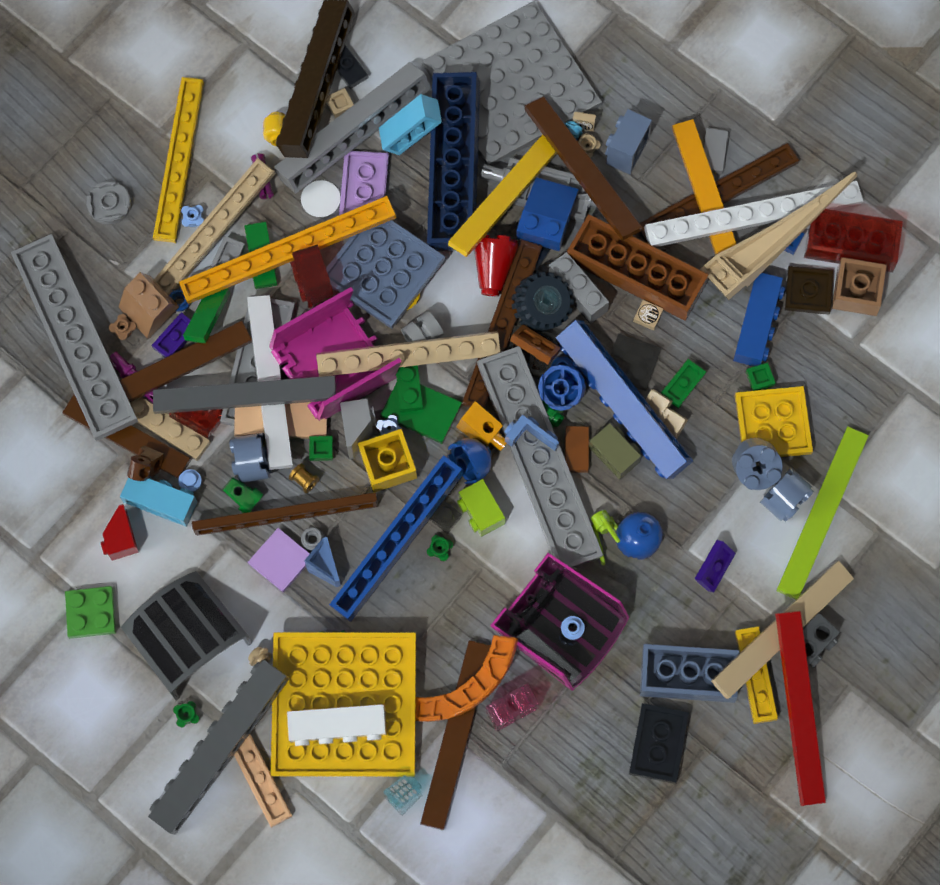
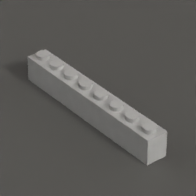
[274,62,431,194]

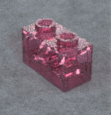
[485,683,539,732]

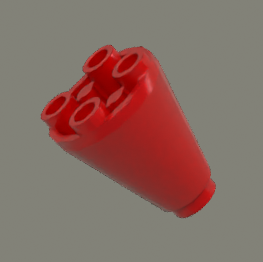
[474,235,519,297]

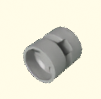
[401,311,444,342]

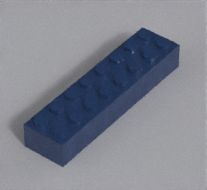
[427,72,480,251]

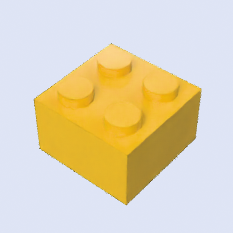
[358,429,417,493]

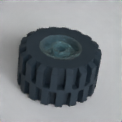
[512,272,574,331]

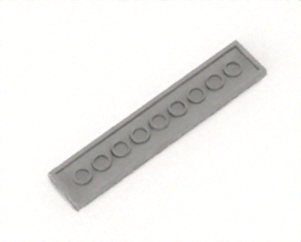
[11,234,138,441]
[477,346,603,573]

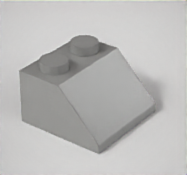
[340,399,376,460]

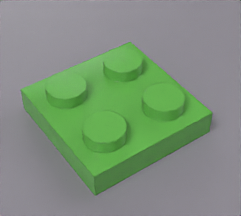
[65,586,116,639]

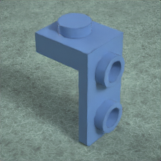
[504,414,559,451]

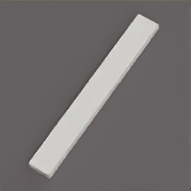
[247,295,293,470]

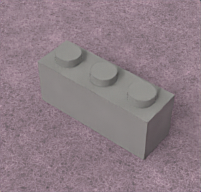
[549,252,609,324]

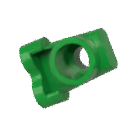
[222,477,263,513]

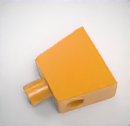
[456,401,507,451]

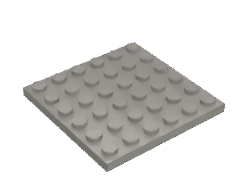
[422,1,602,166]

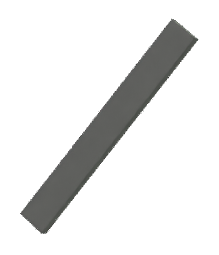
[153,376,336,414]

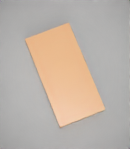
[234,402,327,439]

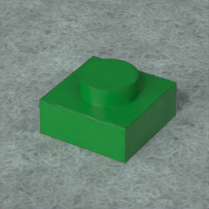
[746,363,776,391]
[309,436,333,461]

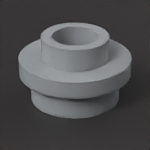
[301,527,324,551]

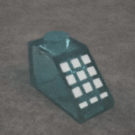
[383,775,423,816]

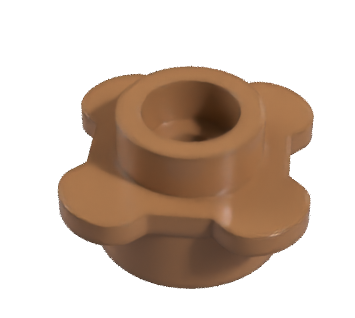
[109,314,136,340]

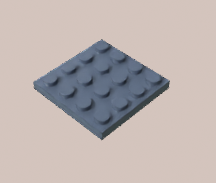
[319,220,445,329]

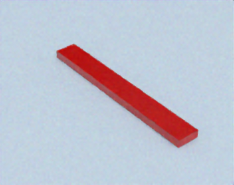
[775,611,826,806]

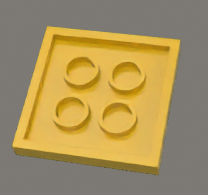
[735,386,813,457]

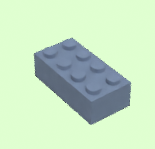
[640,644,739,703]

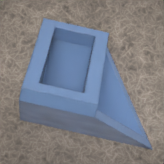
[304,537,341,587]

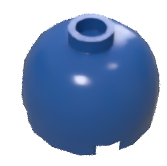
[538,364,586,411]
[448,438,492,485]
[616,512,663,560]

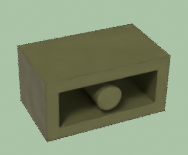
[589,423,641,480]

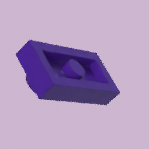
[151,312,191,358]
[695,540,736,593]

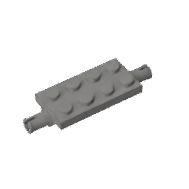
[481,158,597,222]

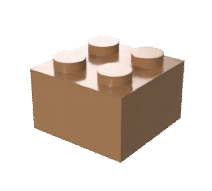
[832,257,886,316]

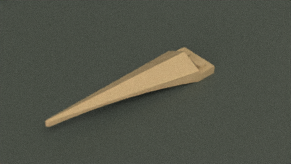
[700,172,857,300]

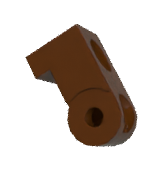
[127,446,164,481]

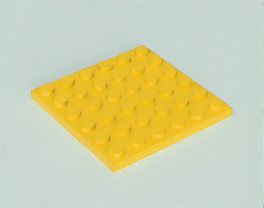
[271,632,416,777]

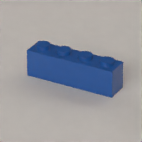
[733,273,785,367]

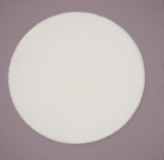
[301,180,340,217]

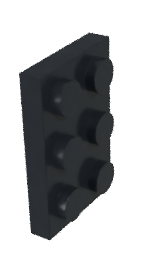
[629,703,689,784]

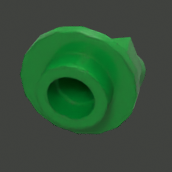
[541,399,564,428]

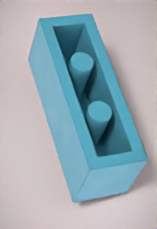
[379,94,442,155]
[120,477,197,527]

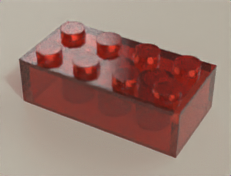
[804,209,903,272]

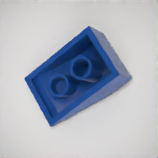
[517,177,579,251]

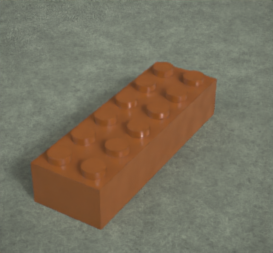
[567,214,709,321]

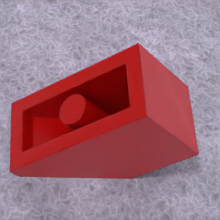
[101,504,139,561]

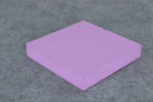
[247,528,310,593]

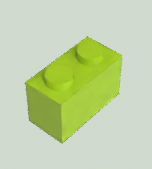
[457,479,505,537]

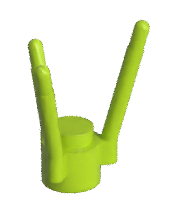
[590,510,620,565]

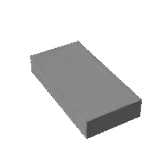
[704,128,728,174]

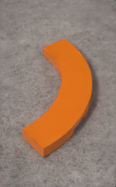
[415,635,518,722]

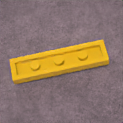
[735,626,778,724]

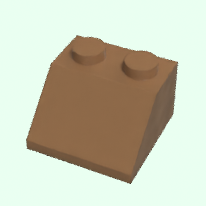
[119,272,179,339]

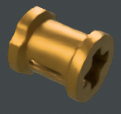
[289,463,319,493]

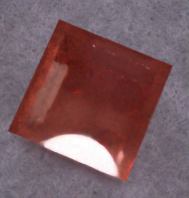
[290,244,334,308]

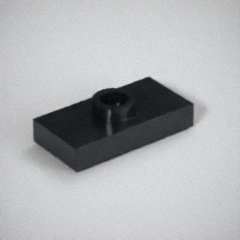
[336,45,368,89]

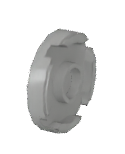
[86,181,131,224]

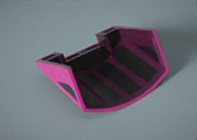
[490,553,629,691]

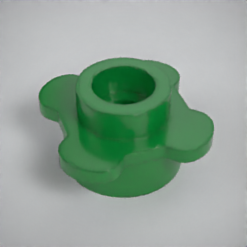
[427,535,453,561]
[173,701,200,728]

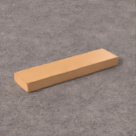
[234,734,292,828]

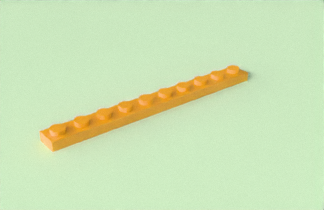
[179,196,396,304]

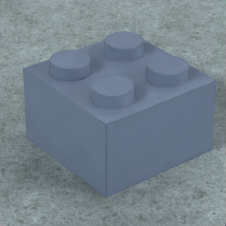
[605,109,652,175]

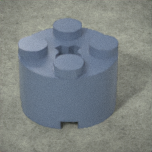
[229,433,272,483]
[732,438,783,490]
[760,468,814,522]

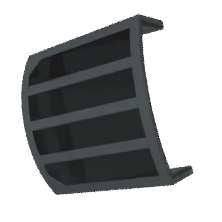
[121,571,252,700]

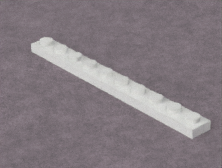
[644,181,863,247]

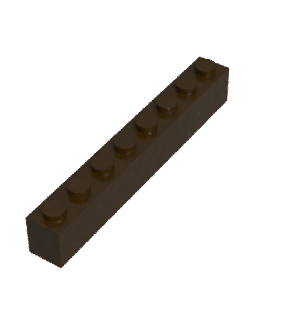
[276,0,355,158]

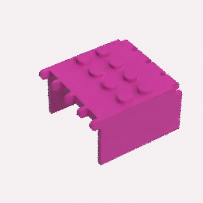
[269,287,402,421]

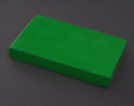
[380,383,462,444]

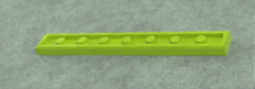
[776,426,869,600]

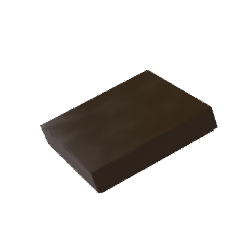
[784,266,833,315]

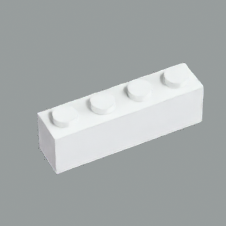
[287,705,386,746]

